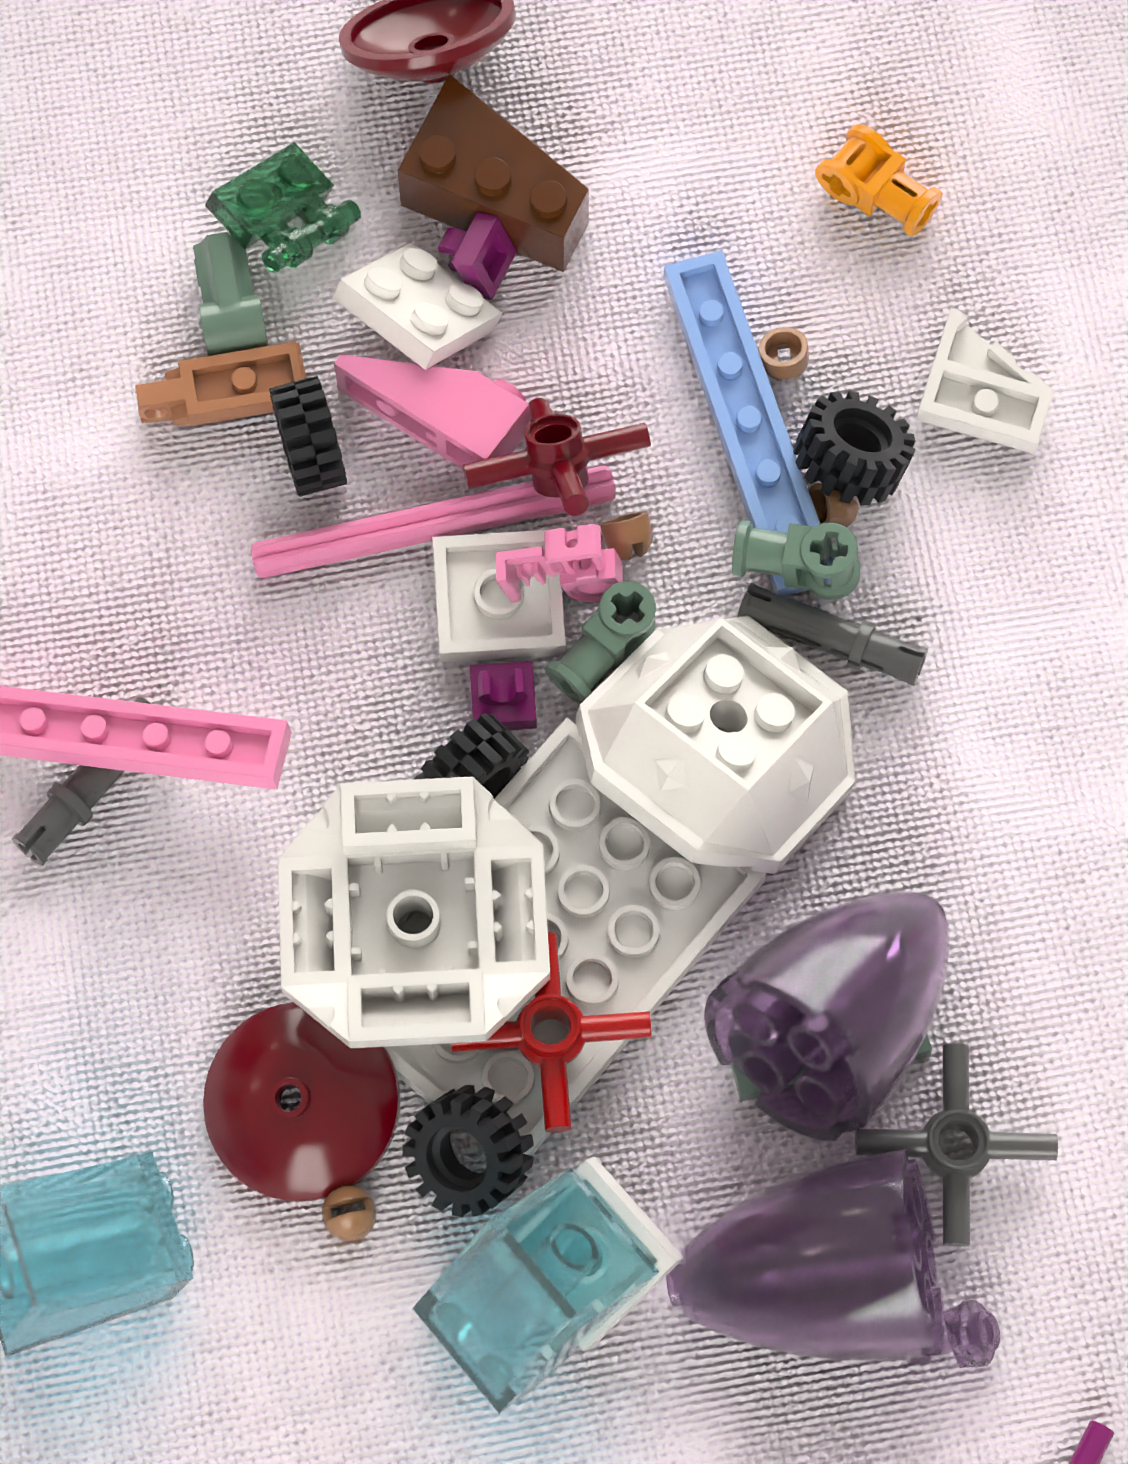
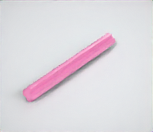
[251,466,616,578]

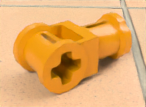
[815,124,943,237]

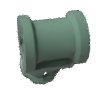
[732,520,860,600]
[544,581,656,704]

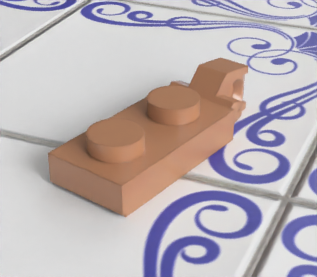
[135,341,306,426]

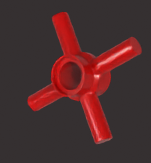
[451,932,652,1133]

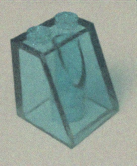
[0,1152,194,1356]
[412,1168,659,1414]

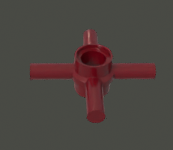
[463,398,651,516]

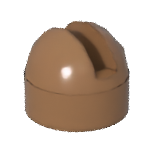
[759,327,809,381]
[808,482,859,527]
[600,511,653,561]
[322,1185,376,1242]

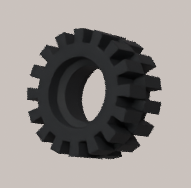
[269,376,347,497]
[793,391,916,505]
[414,713,529,799]
[402,1085,534,1217]

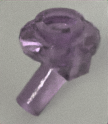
[901,1299,1000,1368]

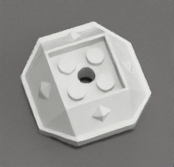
[575,616,855,874]
[278,777,550,1048]

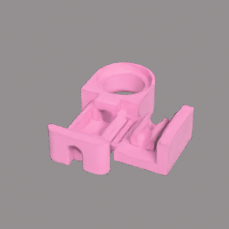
[496,524,623,603]

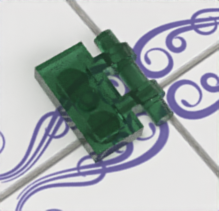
[205,142,361,273]

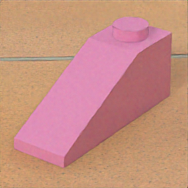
[334,354,530,469]

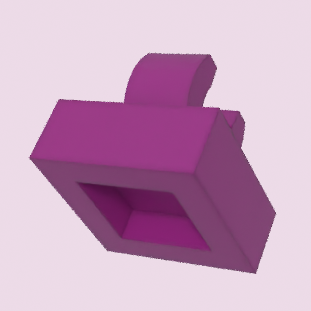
[437,212,517,300]
[469,661,537,730]

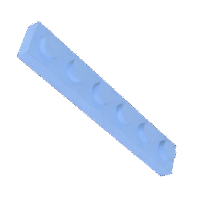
[663,250,833,597]

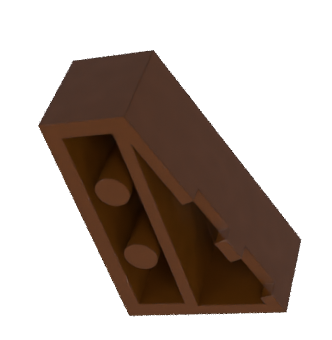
[397,74,589,272]

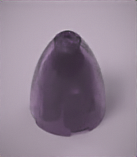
[704,891,950,1141]
[666,1149,945,1361]

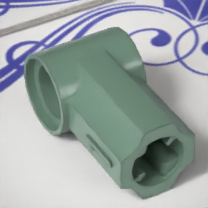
[193,232,269,356]

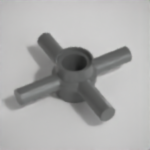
[855,1043,1058,1247]

